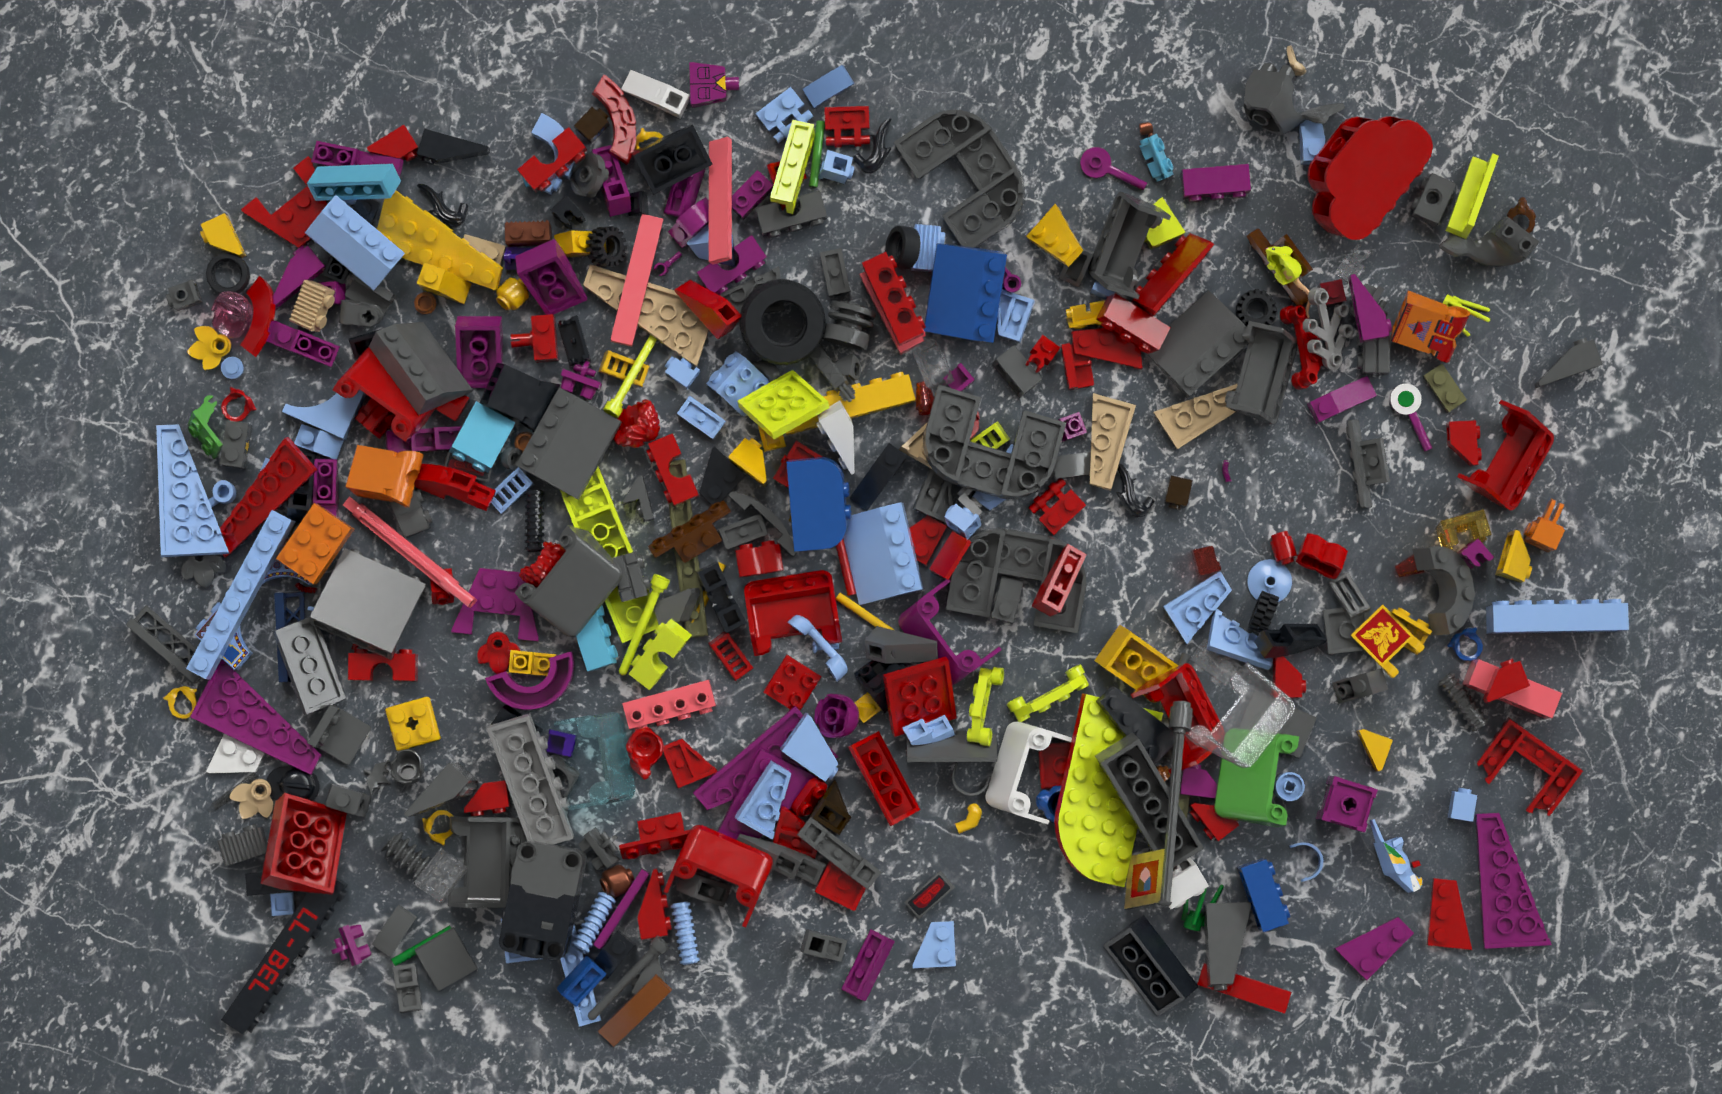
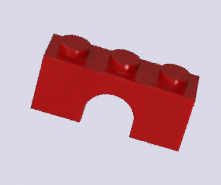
[517,127,587,193]
[646,433,699,507]
[348,649,418,681]

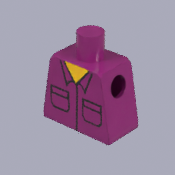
[689,62,739,108]

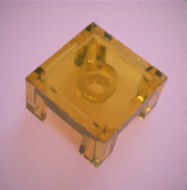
[1435,509,1492,550]

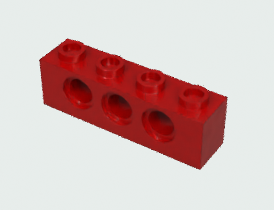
[862,252,926,346]

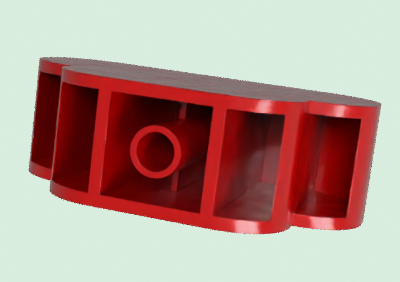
[1308,116,1433,240]

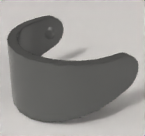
[952,762,991,796]

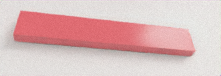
[709,137,732,265]
[610,214,664,347]

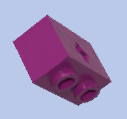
[732,170,773,220]

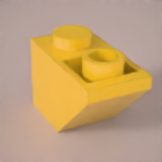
[554,230,607,257]

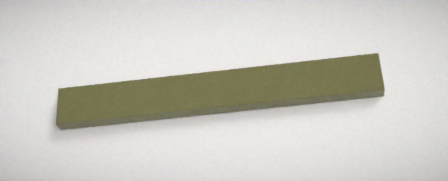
[666,459,708,638]

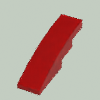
[1197,963,1292,1013]

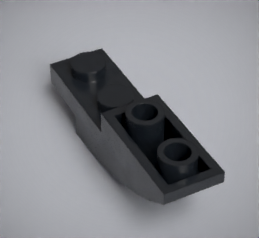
[323,199,381,284]

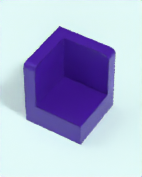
[546,729,577,757]

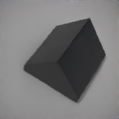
[628,191,648,216]

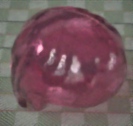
[211,291,253,338]

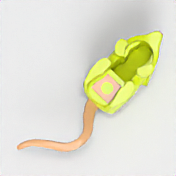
[1265,246,1311,318]

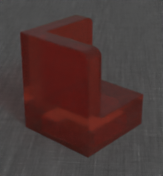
[1191,546,1221,577]

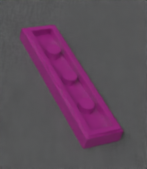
[593,869,650,949]

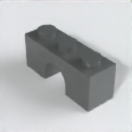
[756,191,827,238]

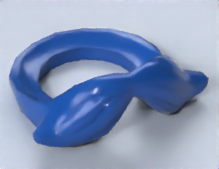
[1447,627,1483,661]

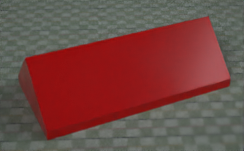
[848,731,920,826]

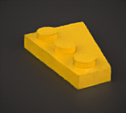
[1026,204,1084,267]

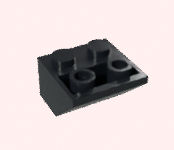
[854,660,906,713]

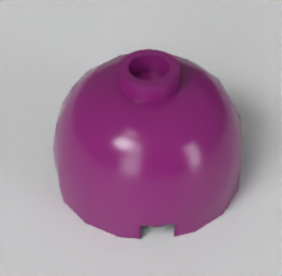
[814,694,859,738]

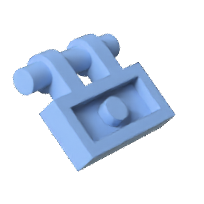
[756,87,814,143]

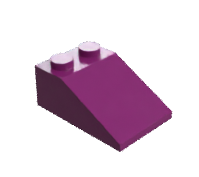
[515,239,587,315]
[455,316,503,388]

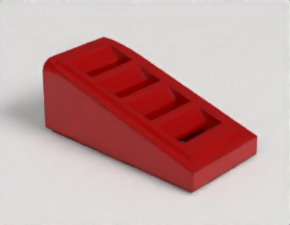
[708,632,753,681]

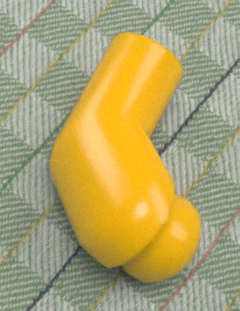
[955,803,982,834]

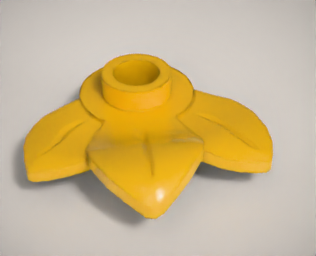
[187,326,231,370]

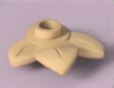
[230,779,273,819]

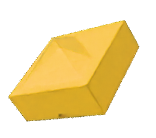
[855,692,881,723]

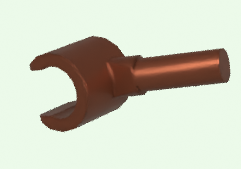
[1139,122,1154,137]

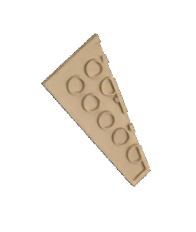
[583,265,709,367]

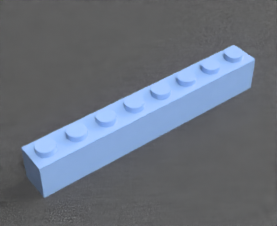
[186,510,295,680]

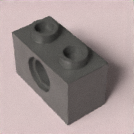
[1410,173,1456,227]

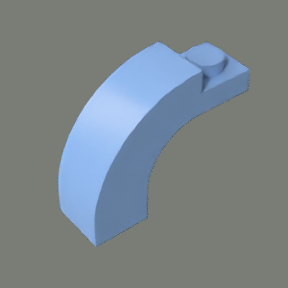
[531,113,574,195]

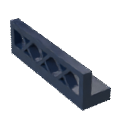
[274,592,306,683]

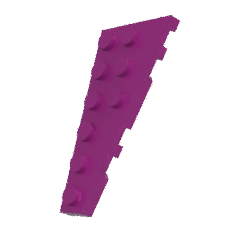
[717,748,818,878]
[1475,813,1552,949]

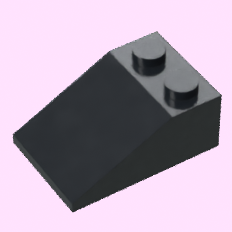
[631,124,713,195]

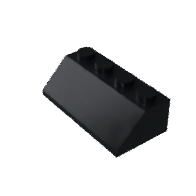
[1103,915,1199,1016]

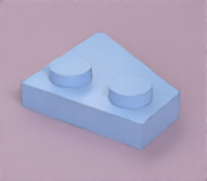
[997,289,1035,343]
[912,921,956,968]

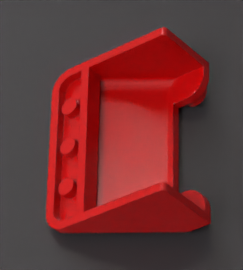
[744,570,842,656]

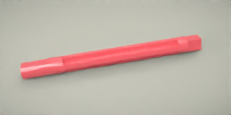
[343,496,477,608]

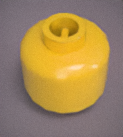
[496,277,529,310]

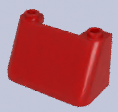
[333,347,435,442]

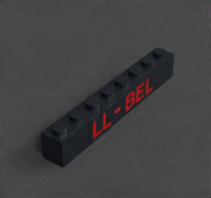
[221,877,348,1035]

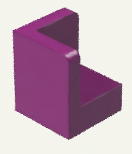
[943,363,975,392]

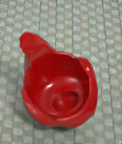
[626,727,663,780]

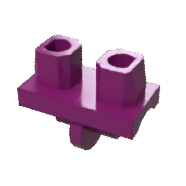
[561,361,602,400]
[331,924,371,966]

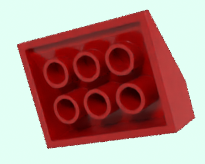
[1131,233,1214,317]
[261,793,347,895]

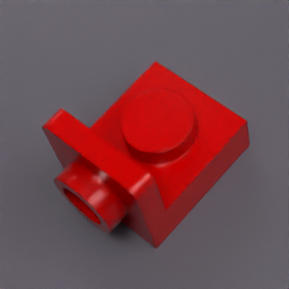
[430,568,454,605]

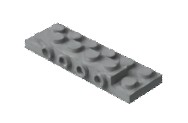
[487,713,574,844]

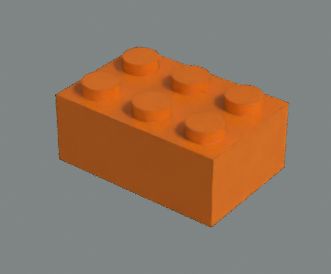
[276,503,354,584]

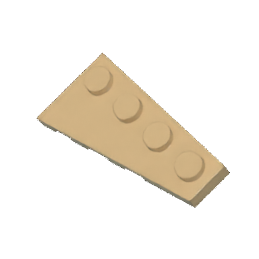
[1153,384,1237,449]

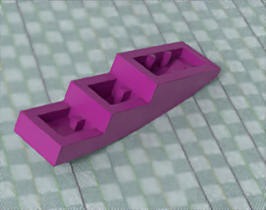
[385,426,462,453]

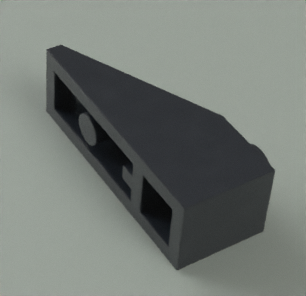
[417,128,490,165]
[850,443,907,511]
[287,452,317,523]

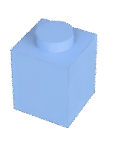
[1448,788,1477,822]

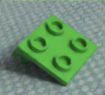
[187,395,223,459]

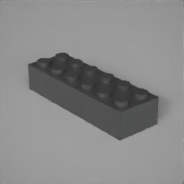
[1095,732,1204,868]

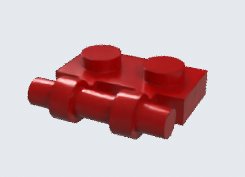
[824,106,870,148]
[1028,478,1086,536]

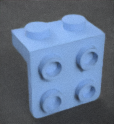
[706,351,770,416]

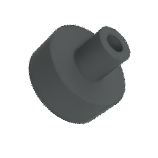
[499,447,522,470]

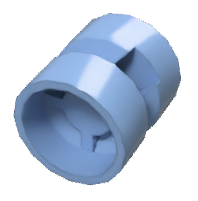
[1273,772,1305,801]

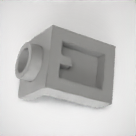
[957,487,982,516]

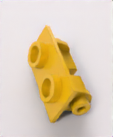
[1066,300,1105,329]

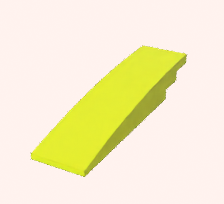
[560,466,659,643]

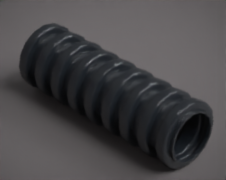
[524,490,545,552]

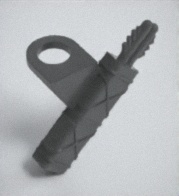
[809,344,861,402]

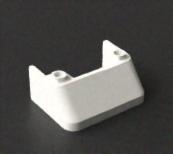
[985,722,1072,824]

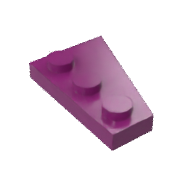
[1334,917,1414,980]

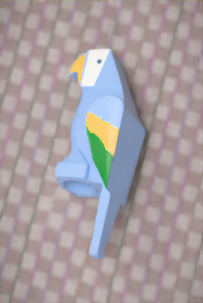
[1369,819,1423,893]

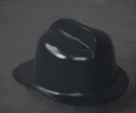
[266,766,320,801]

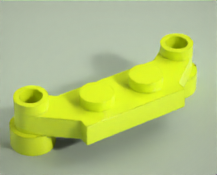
[1006,664,1089,722]
[967,667,1004,746]

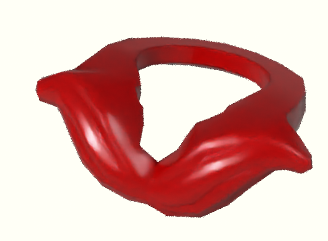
[221,387,256,422]

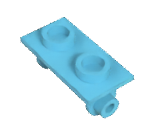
[1139,134,1173,182]

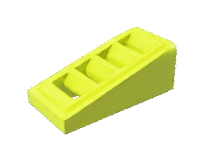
[970,421,1010,449]

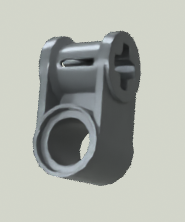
[339,300,384,327]

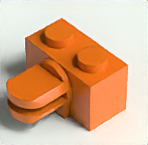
[1523,498,1565,552]

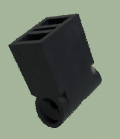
[480,363,561,433]

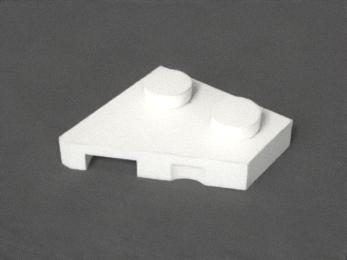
[206,734,265,773]

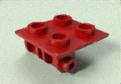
[763,655,822,711]

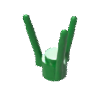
[1181,884,1224,932]

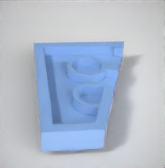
[1206,609,1273,670]

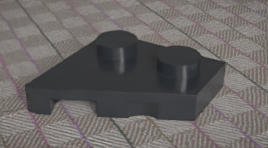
[699,446,746,504]

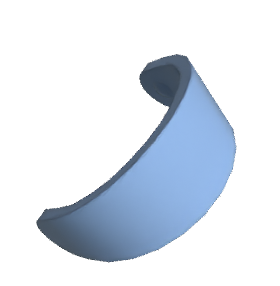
[1289,842,1324,882]

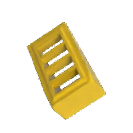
[598,350,649,387]

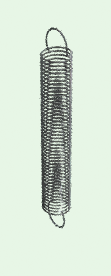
[208,771,262,812]

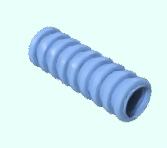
[571,892,616,954]
[671,901,700,965]

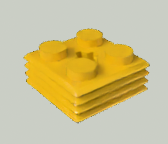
[385,697,441,751]

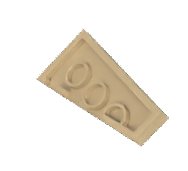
[1090,393,1136,491]

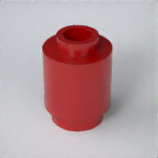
[1270,531,1297,565]

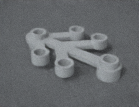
[1303,287,1353,371]

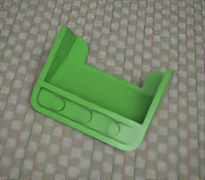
[1214,729,1299,828]

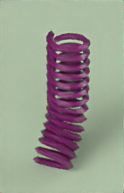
[1222,460,1232,482]

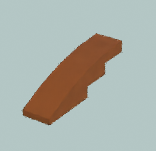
[598,974,672,1047]

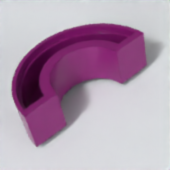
[485,652,575,710]

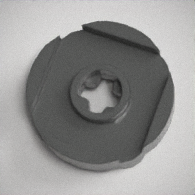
[571,152,609,198]

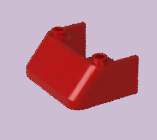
[1457,400,1554,510]
[1131,663,1226,774]
[663,825,773,927]

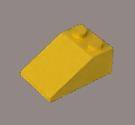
[1094,625,1178,696]

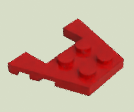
[241,156,328,248]

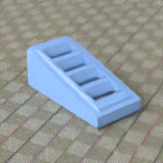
[491,467,535,514]

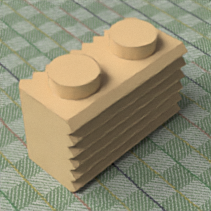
[289,280,335,332]

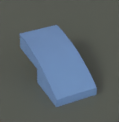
[803,65,855,108]

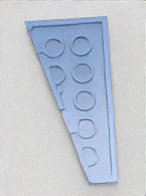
[156,424,229,557]

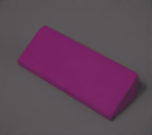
[664,168,706,218]
[841,929,895,1001]

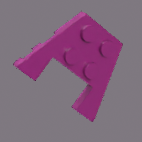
[451,568,539,641]

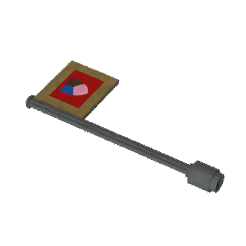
[1124,701,1193,910]

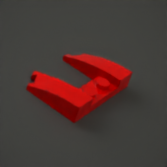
[1477,717,1583,816]

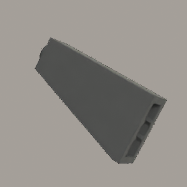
[1204,902,1251,991]

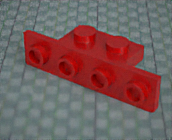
[619,812,691,859]

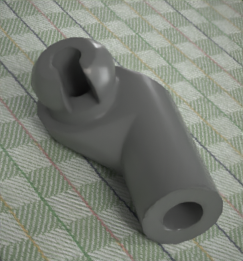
[750,361,780,382]

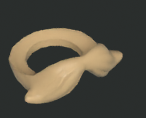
[1287,45,1306,76]

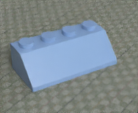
[305,195,405,291]

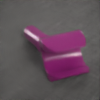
[654,251,682,276]

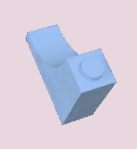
[282,390,367,440]

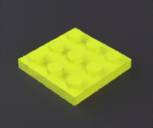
[737,370,830,439]

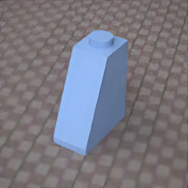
[780,712,839,782]

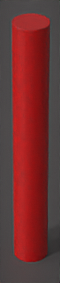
[836,539,856,596]

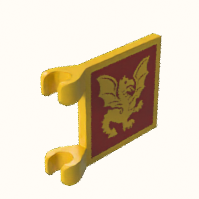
[1350,605,1425,678]

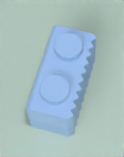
[911,224,945,272]

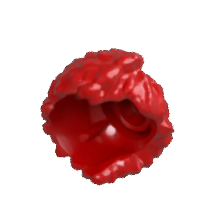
[613,399,660,448]
[519,541,566,588]

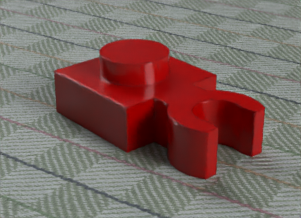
[1025,335,1061,373]

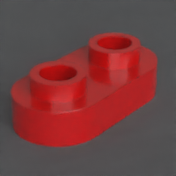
[791,777,827,817]

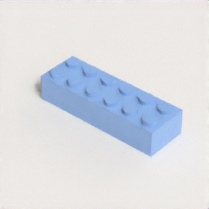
[1486,599,1629,634]

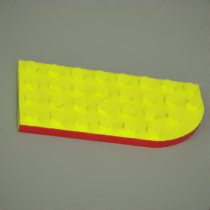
[1054,693,1163,887]

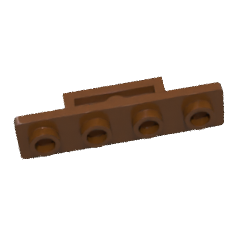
[1246,228,1313,306]
[648,500,731,563]

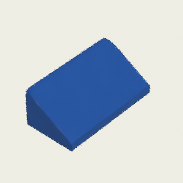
[557,956,606,1007]

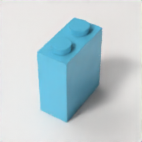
[449,401,516,473]

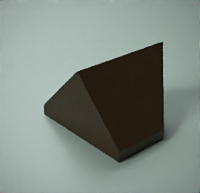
[810,780,851,835]

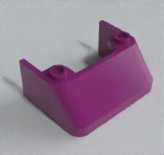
[898,579,1002,686]

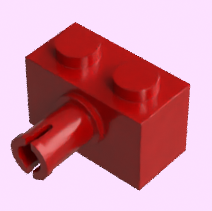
[510,314,559,363]

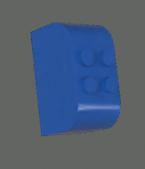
[787,457,852,552]

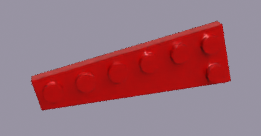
[220,437,318,558]

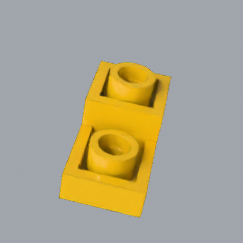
[509,650,557,676]

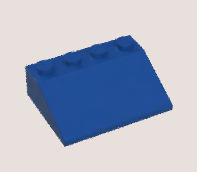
[923,243,1007,343]

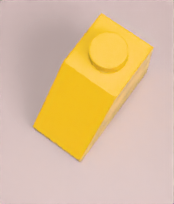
[200,213,246,258]

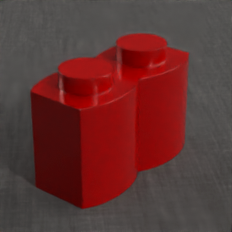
[1296,533,1348,579]
[735,540,784,578]

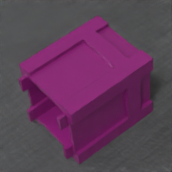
[1315,776,1378,833]

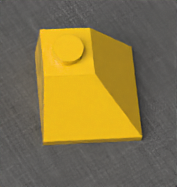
[728,438,768,487]
[1495,530,1532,583]

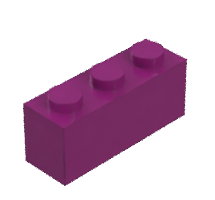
[1181,164,1251,202]

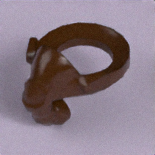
[1507,197,1536,233]

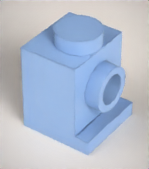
[818,150,854,184]
[665,356,700,390]
[944,504,981,539]

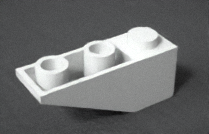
[621,70,690,119]
[816,401,855,475]

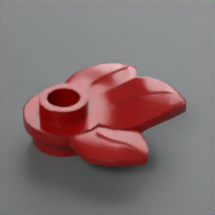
[477,631,521,674]

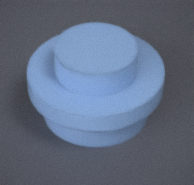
[221,357,244,379]

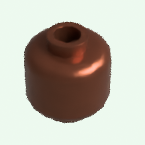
[599,865,634,898]

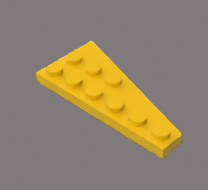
[377,190,503,290]

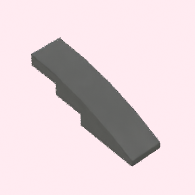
[737,834,826,885]

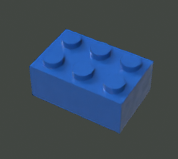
[1237,858,1290,932]

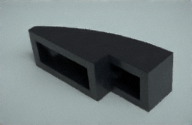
[1254,624,1327,658]

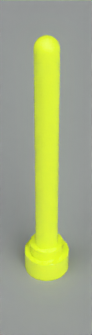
[603,335,657,418]
[619,574,670,676]

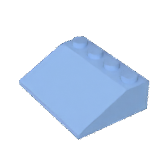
[843,502,924,605]

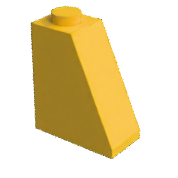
[417,262,472,304]

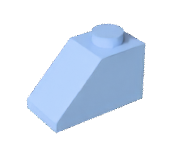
[1299,120,1325,165]

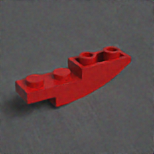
[414,463,496,511]

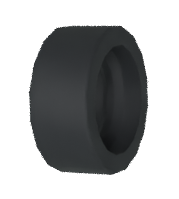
[885,225,921,269]
[206,253,250,296]

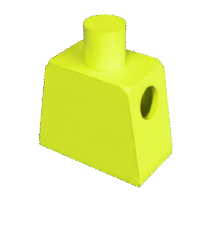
[1144,197,1185,249]

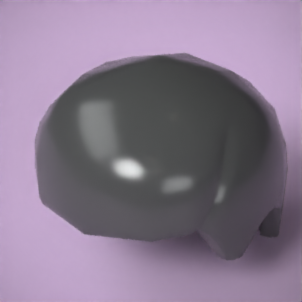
[390,749,424,786]

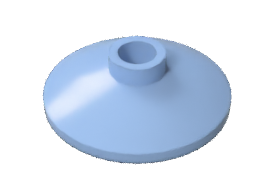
[1247,559,1292,602]

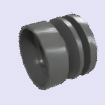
[822,301,876,350]

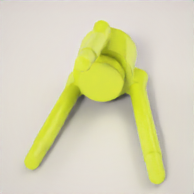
[1443,294,1490,337]

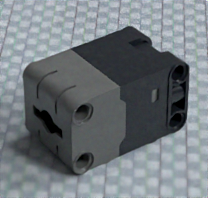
[499,841,587,961]

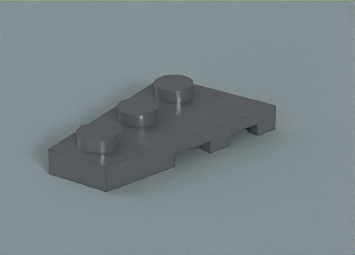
[720,266,785,313]

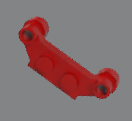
[1280,305,1324,390]

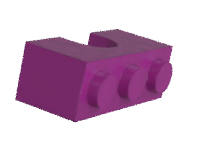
[697,235,767,295]

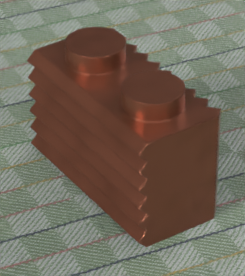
[505,220,552,247]

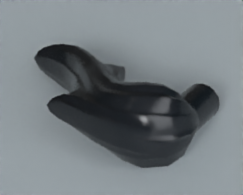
[853,119,892,174]
[417,184,469,227]
[1116,463,1155,518]

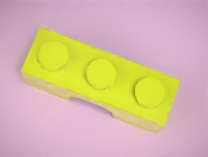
[629,619,692,690]

